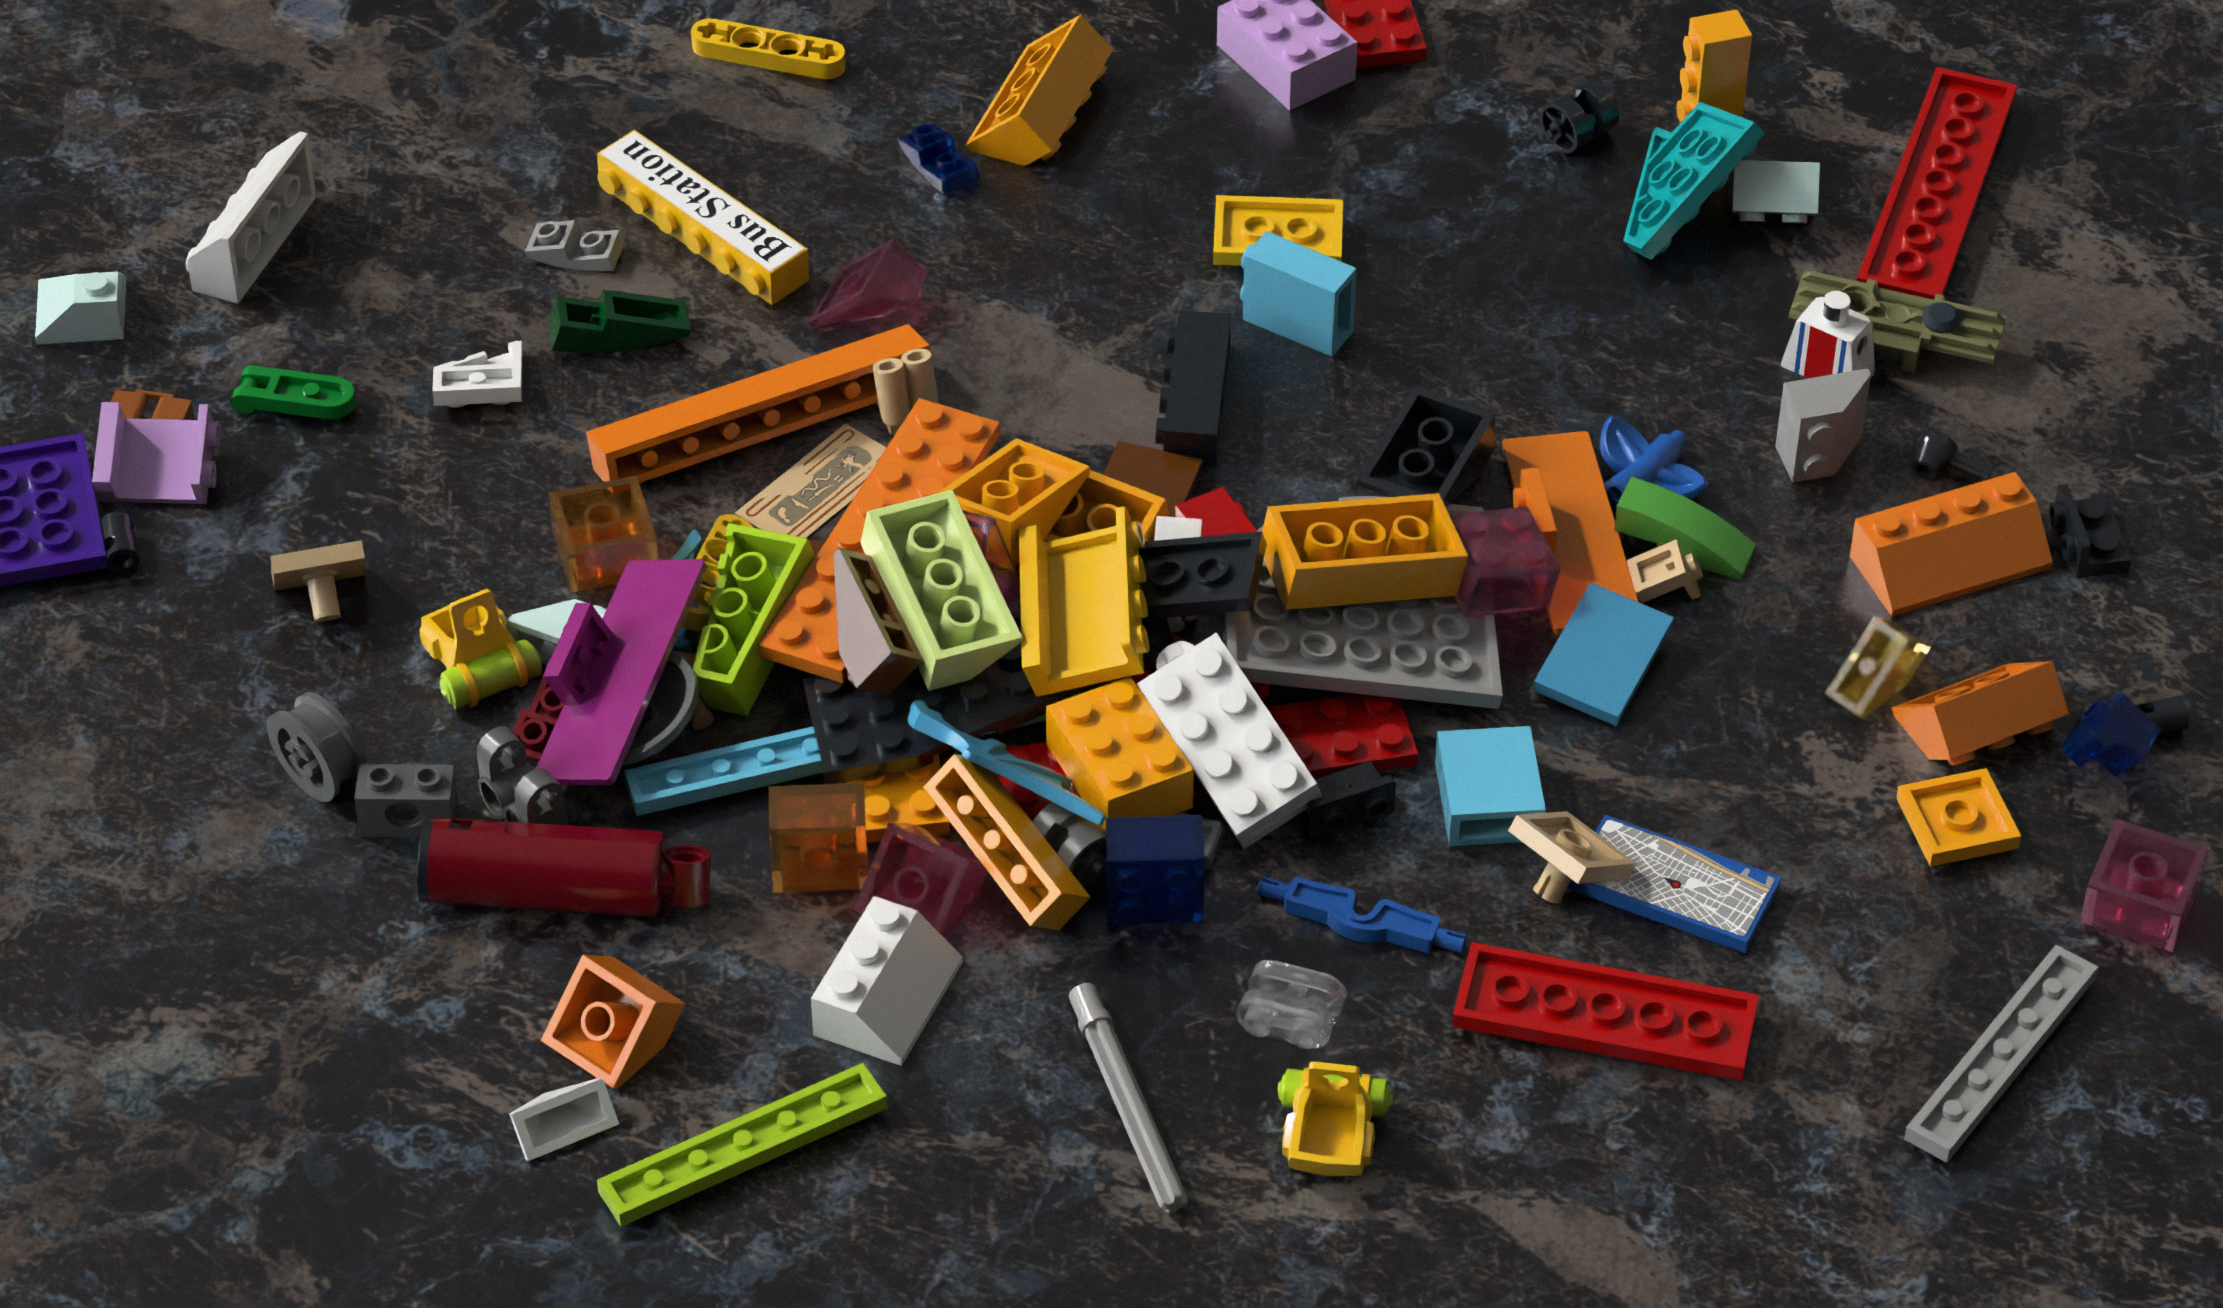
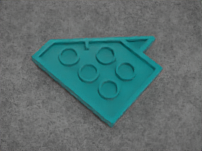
[1623,102,1765,260]

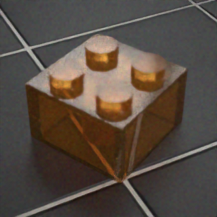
[548,476,658,593]
[769,783,868,893]

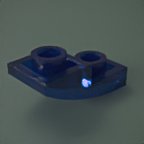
[898,123,980,194]

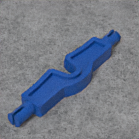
[1257,876,1468,954]

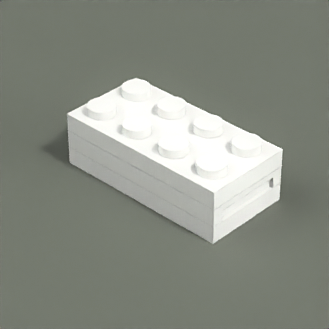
[1137,633,1323,849]

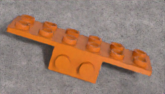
[1502,431,1638,635]

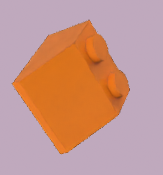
[540,955,686,1089]

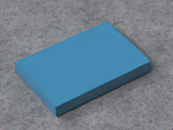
[1532,582,1674,727]

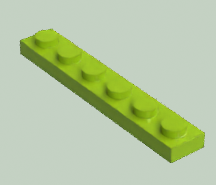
[597,1063,887,1227]

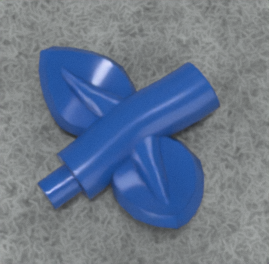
[1600,416,1709,506]

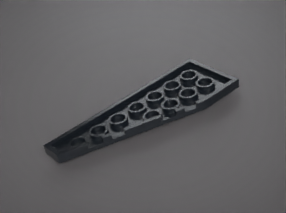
[803,618,1175,786]

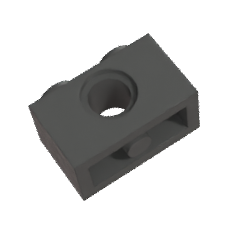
[354,764,459,837]

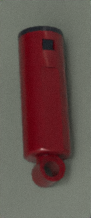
[417,817,711,917]

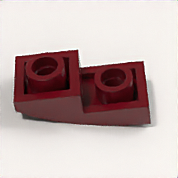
[513,677,564,762]

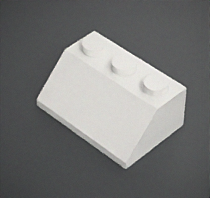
[811,896,963,1066]

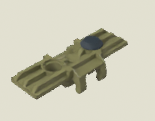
[1789,270,2007,374]

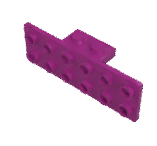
[535,559,708,785]

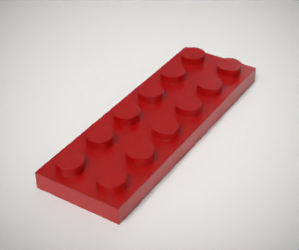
[1452,942,1759,1081]

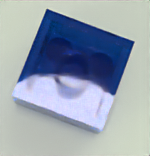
[1105,815,1205,925]

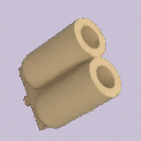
[872,349,940,435]

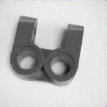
[477,726,569,826]

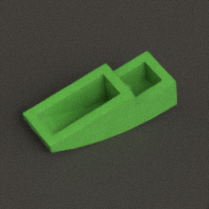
[1614,476,1756,580]

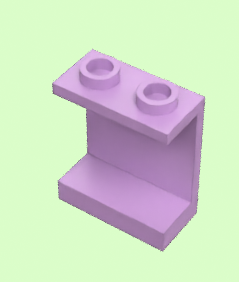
[92,402,221,504]

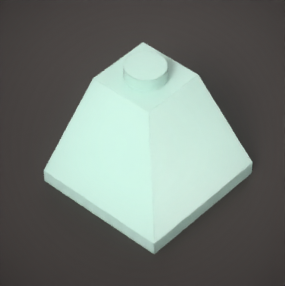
[35,272,126,345]

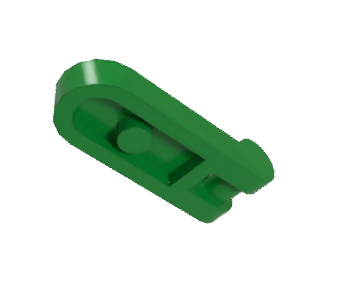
[230,365,356,420]

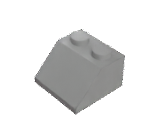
[1775,368,1871,483]

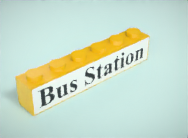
[597,130,809,305]

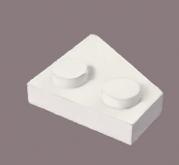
[433,341,523,407]

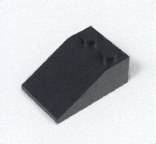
[1357,386,1496,507]

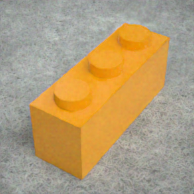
[1676,9,1752,123]

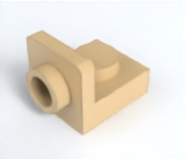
[1627,540,1703,603]

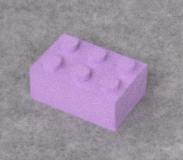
[1217,0,1357,111]

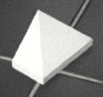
[509,1078,619,1161]

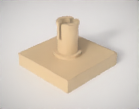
[270,540,365,622]
[1508,811,1637,904]

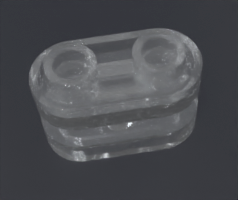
[1236,960,1347,1049]

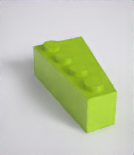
[693,523,816,716]

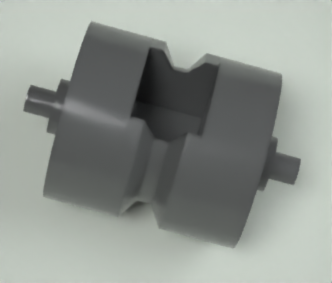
[1033,802,1118,886]

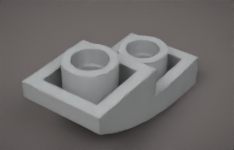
[525,220,625,271]

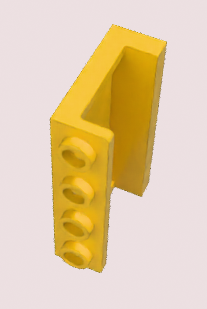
[1019,506,1149,697]

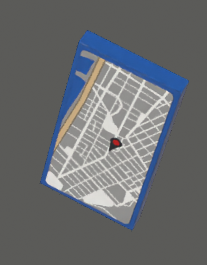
[1568,815,1782,953]

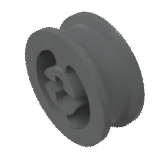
[267,692,367,802]

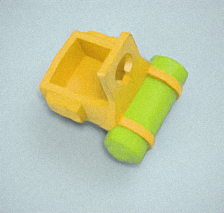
[420,589,542,710]
[1278,1062,1393,1176]

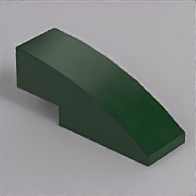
[548,289,691,353]

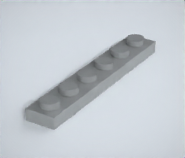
[1904,945,2098,1163]

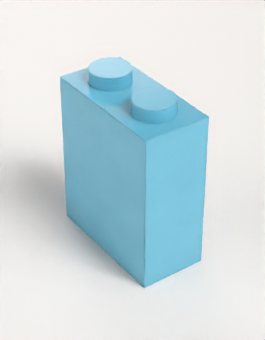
[1240,231,1357,357]
[1435,726,1546,847]

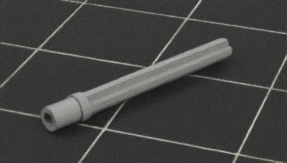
[1069,983,1188,1214]

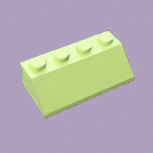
[860,490,1022,691]

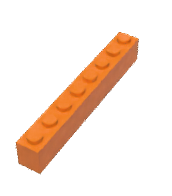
[586,324,931,492]

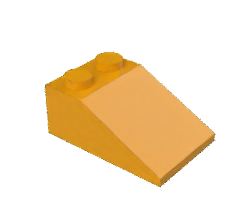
[938,438,1090,569]

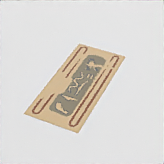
[735,423,886,538]

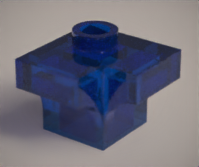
[2061,692,2161,777]

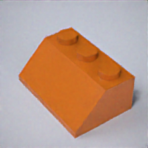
[1892,661,2069,765]

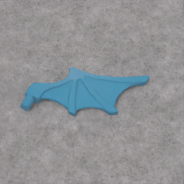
[907,700,1106,826]

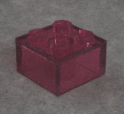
[1449,506,1561,617]
[2080,819,2209,952]

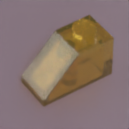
[1825,616,1931,719]

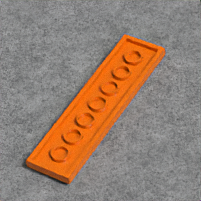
[758,398,1001,683]

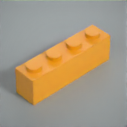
[924,754,1091,930]

